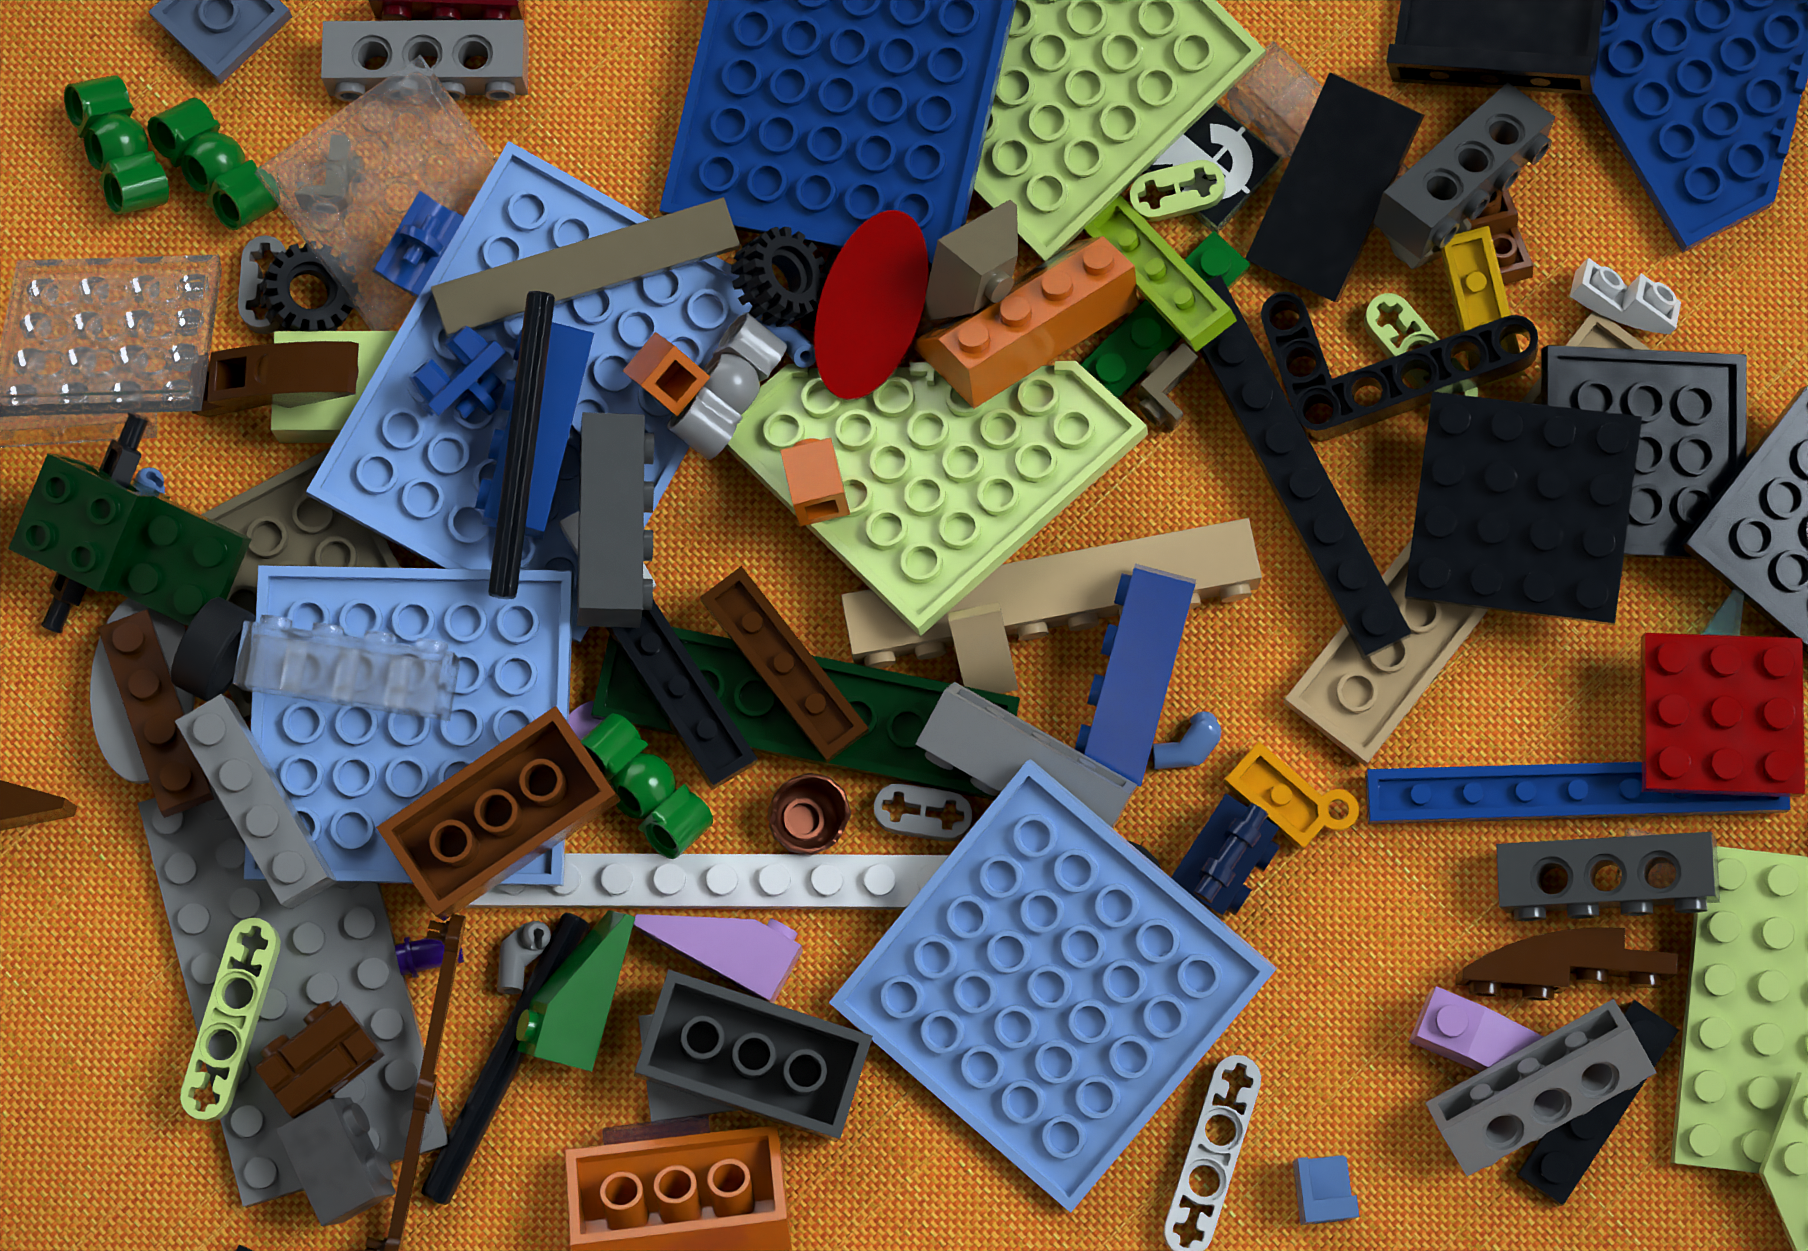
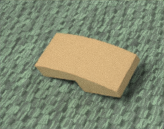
[948,602,1018,693]

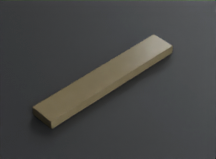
[431,197,740,339]

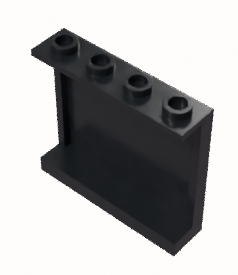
[1386,0,1606,95]

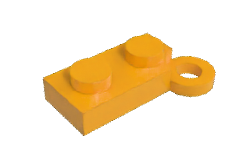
[1223,741,1359,851]

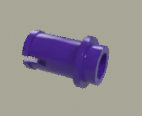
[395,937,464,978]

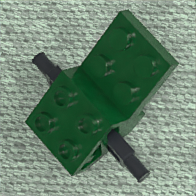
[8,412,252,633]

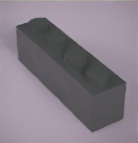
[577,412,654,628]

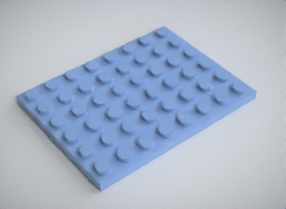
[306,141,763,645]

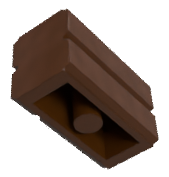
[254,1000,385,1119]

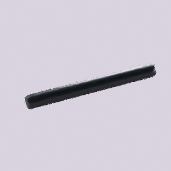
[488,291,555,599]
[421,913,590,1205]

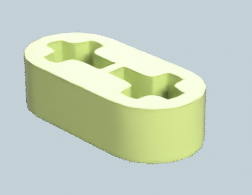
[1130,160,1226,222]

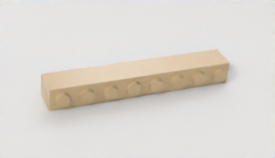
[841,518,1262,669]

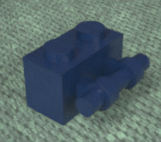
[1171,794,1280,920]

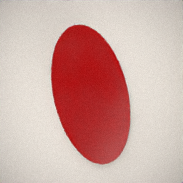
[814,210,929,400]

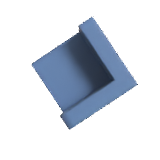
[1293,1155,1360,1225]

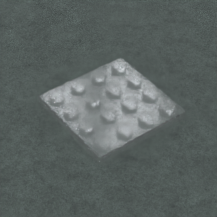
[254,55,497,331]
[0,254,222,417]

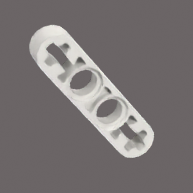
[1163,1055,1261,1251]

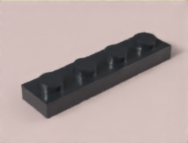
[606,599,758,790]
[1515,1000,1679,1206]

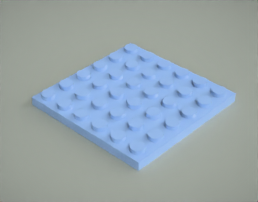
[244,565,574,886]
[829,759,1277,1213]

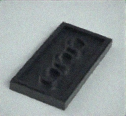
[1245,72,1425,302]

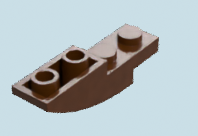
[192,341,359,417]
[1455,927,1678,1001]

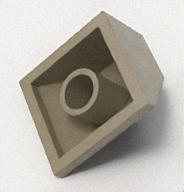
[922,200,1018,320]

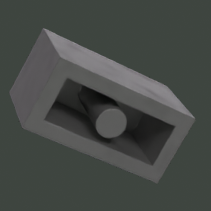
[276,1097,396,1226]

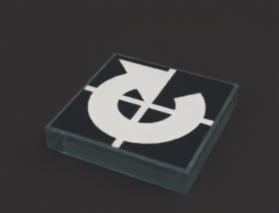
[1143,102,1284,234]

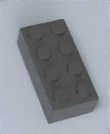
[634,969,873,1142]

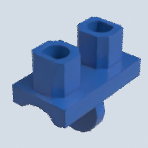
[372,191,465,298]
[409,326,506,419]

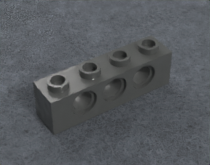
[1373,82,1555,259]
[1496,832,1720,921]

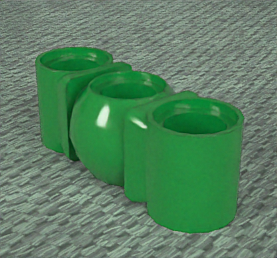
[64,75,169,215]
[147,97,280,230]
[580,713,713,859]

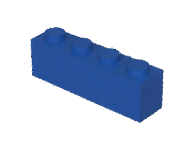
[475,322,594,540]
[1075,564,1196,787]

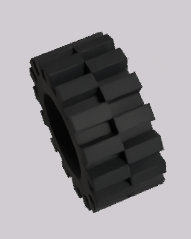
[731,227,828,327]
[260,242,358,331]

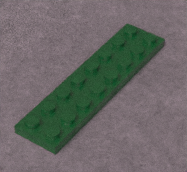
[591,627,1020,801]

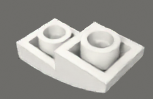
[1570,258,1681,334]

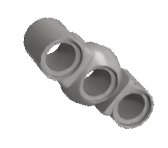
[667,312,787,460]

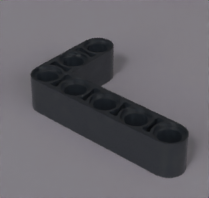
[1261,291,1538,441]

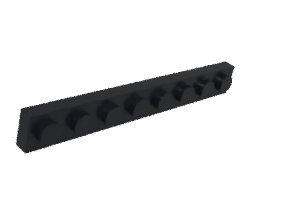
[1199,275,1412,660]

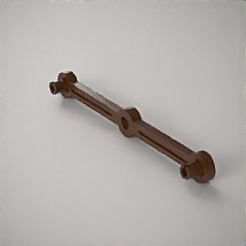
[365,914,466,1251]

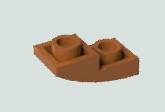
[1467,189,1534,284]

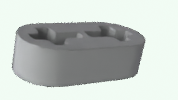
[238,235,286,334]
[874,784,972,842]

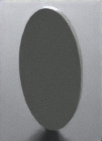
[90,598,195,784]

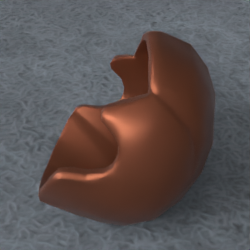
[767,773,851,855]

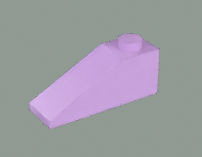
[633,914,803,1004]
[1409,986,1544,1072]

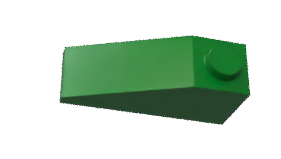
[516,910,635,1072]

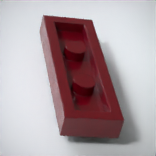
[368,0,525,21]

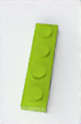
[1083,194,1237,352]

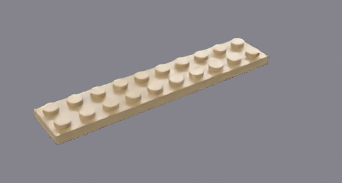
[1283,311,1651,767]

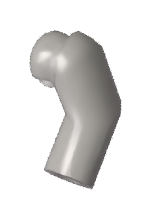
[497,921,551,995]

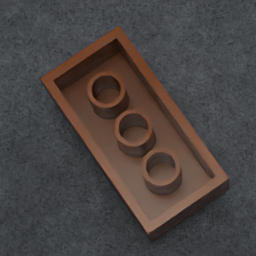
[376,706,621,921]

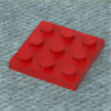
[1641,632,1805,797]

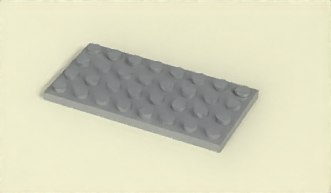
[138,782,449,1208]

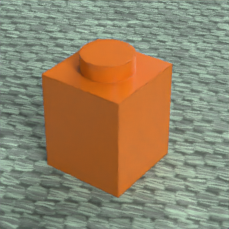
[622,332,710,417]
[780,437,850,527]

